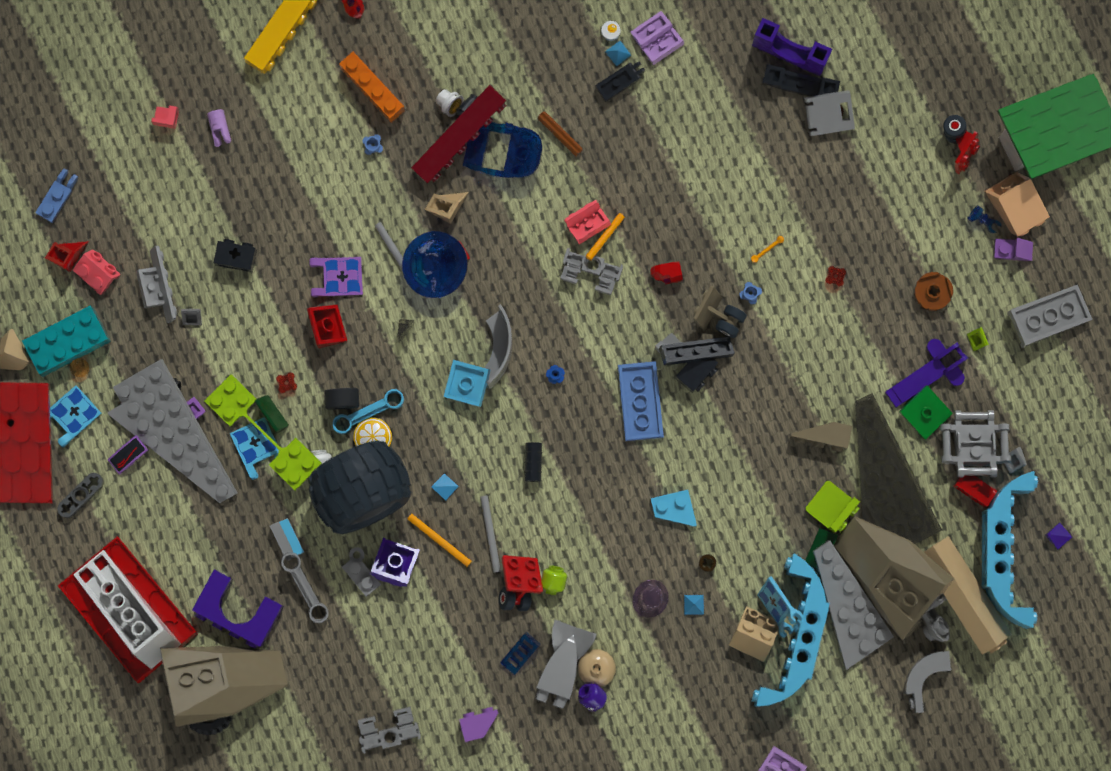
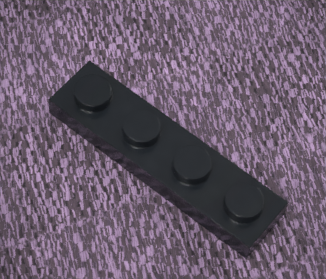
[659,336,735,366]

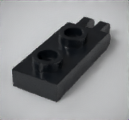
[595,61,646,102]

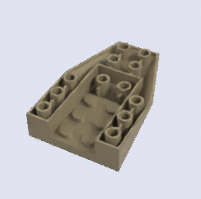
[834,516,954,641]
[160,646,288,727]

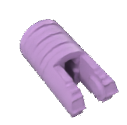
[207,109,231,147]

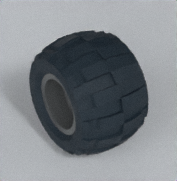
[308,441,412,534]

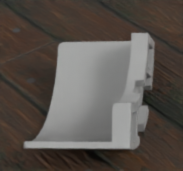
[484,304,512,390]

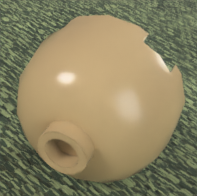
[578,649,616,687]

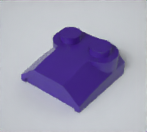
[370,537,420,587]

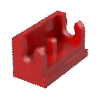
[953,475,997,508]

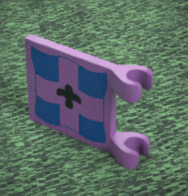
[310,257,363,297]

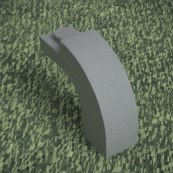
[904,651,951,713]

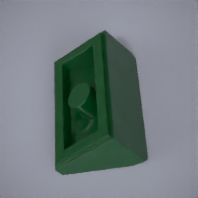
[255,395,289,433]
[805,528,838,570]

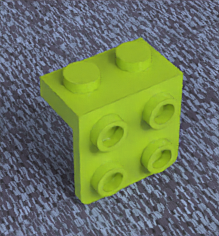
[805,481,860,533]

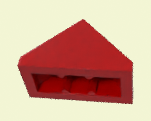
[45,241,89,273]

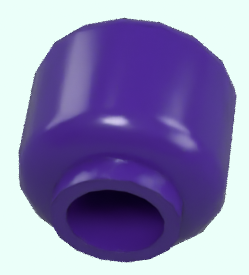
[578,684,607,711]

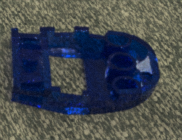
[463,122,543,179]

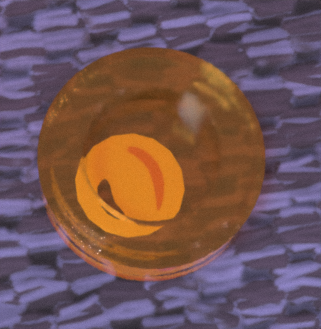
[70,358,90,378]

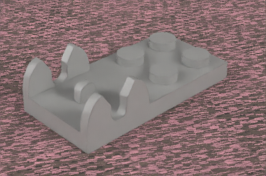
[1007,284,1093,348]

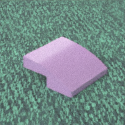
[631,11,684,65]

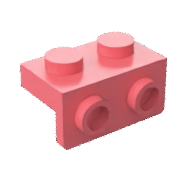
[564,200,611,245]
[73,250,120,295]

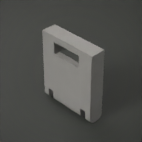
[804,90,855,136]

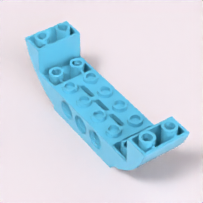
[982,471,1038,629]
[752,554,830,707]

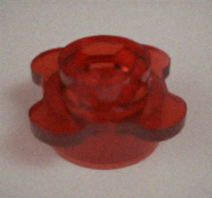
[825,266,846,287]
[276,372,297,393]

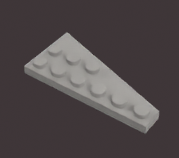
[813,540,894,670]

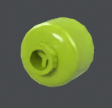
[541,565,567,595]

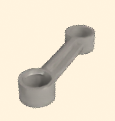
[281,552,329,623]

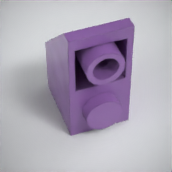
[459,707,498,742]

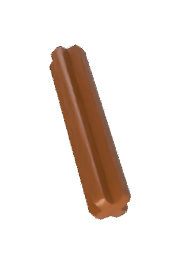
[538,111,582,156]

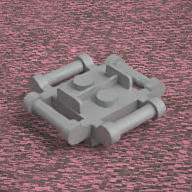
[940,410,1011,477]

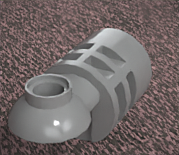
[922,594,950,642]

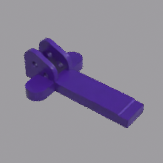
[885,339,968,408]

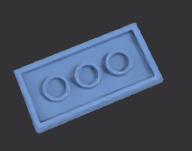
[618,361,664,441]

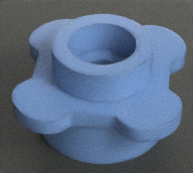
[363,134,383,155]
[739,282,762,304]

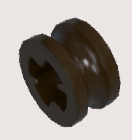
[699,554,716,572]

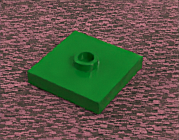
[899,385,953,440]

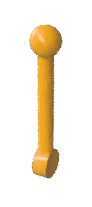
[751,236,784,263]

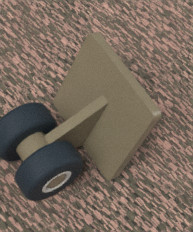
[693,286,747,338]

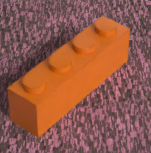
[339,52,405,123]

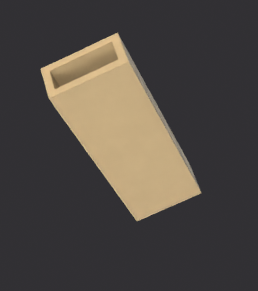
[924,536,1012,655]

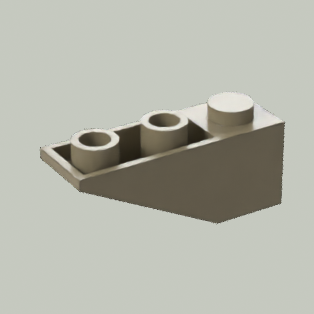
[790,422,853,452]

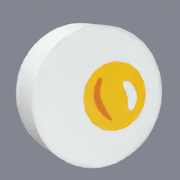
[601,21,620,41]

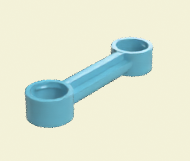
[332,389,404,435]

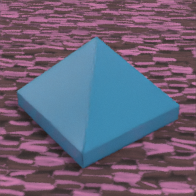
[605,41,631,67]
[684,595,704,615]

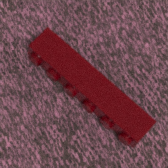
[411,84,507,184]

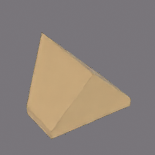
[425,192,469,224]
[0,329,31,370]

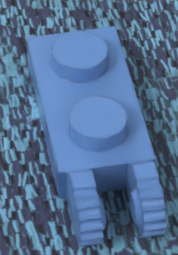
[35,169,78,223]

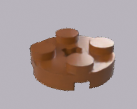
[914,272,953,311]

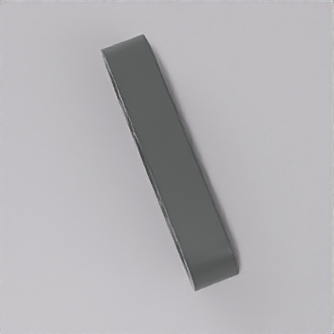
[57,473,104,518]

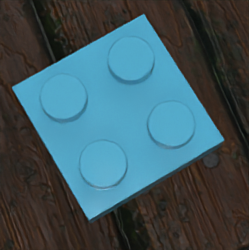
[443,360,491,407]

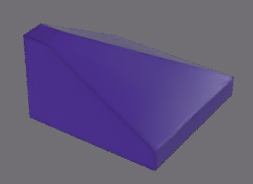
[1045,523,1072,550]

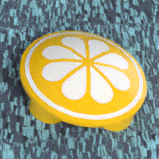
[354,418,392,447]

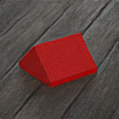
[307,304,347,349]

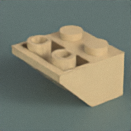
[729,606,779,662]

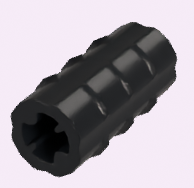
[524,442,543,482]

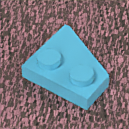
[651,490,697,527]

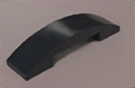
[762,64,841,96]

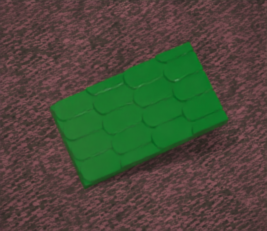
[997,73,1111,180]

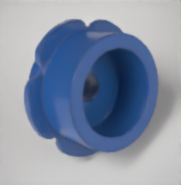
[546,365,565,384]

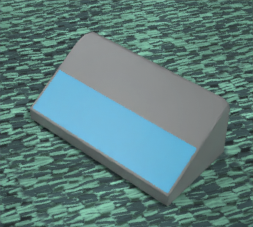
[270,518,305,561]

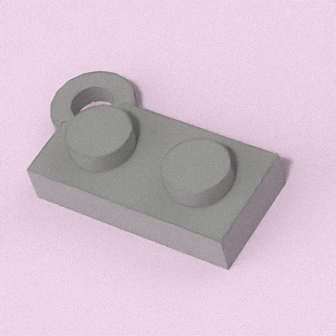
[342,547,381,597]

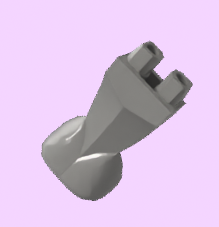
[536,620,597,709]

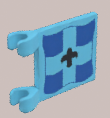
[50,386,102,448]
[230,417,279,480]
[757,576,803,638]

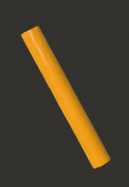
[585,213,625,261]

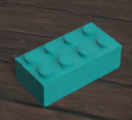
[22,305,111,377]

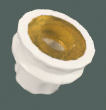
[436,89,464,117]

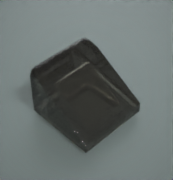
[397,319,415,341]

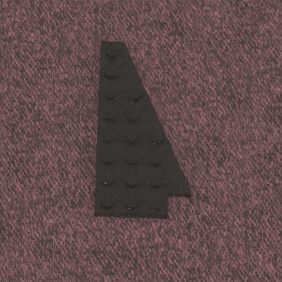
[854,393,942,544]

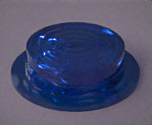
[402,231,468,298]

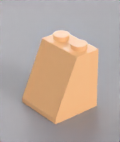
[985,172,1050,237]

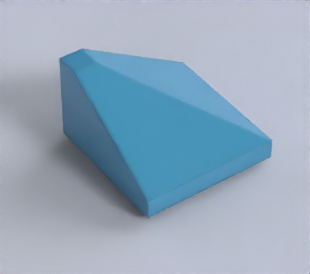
[431,474,459,500]

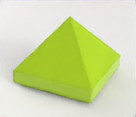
[967,327,989,351]

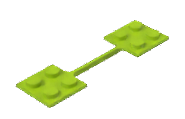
[204,374,322,491]

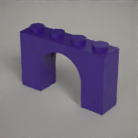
[752,18,832,77]
[192,569,284,649]

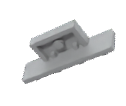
[136,246,177,323]

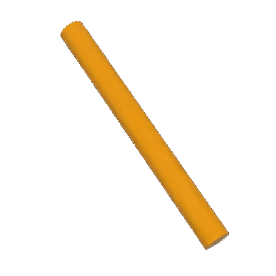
[407,513,472,567]

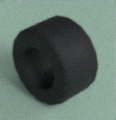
[324,388,360,410]

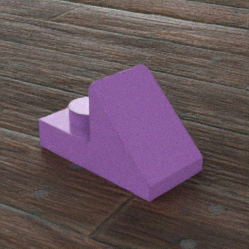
[994,238,1033,261]

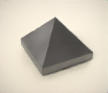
[181,309,202,325]

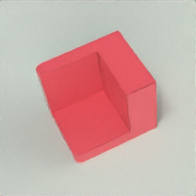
[151,105,179,129]

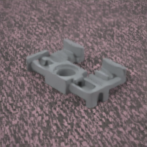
[560,248,623,295]
[358,706,421,753]

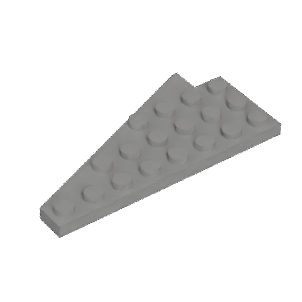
[107,359,238,503]

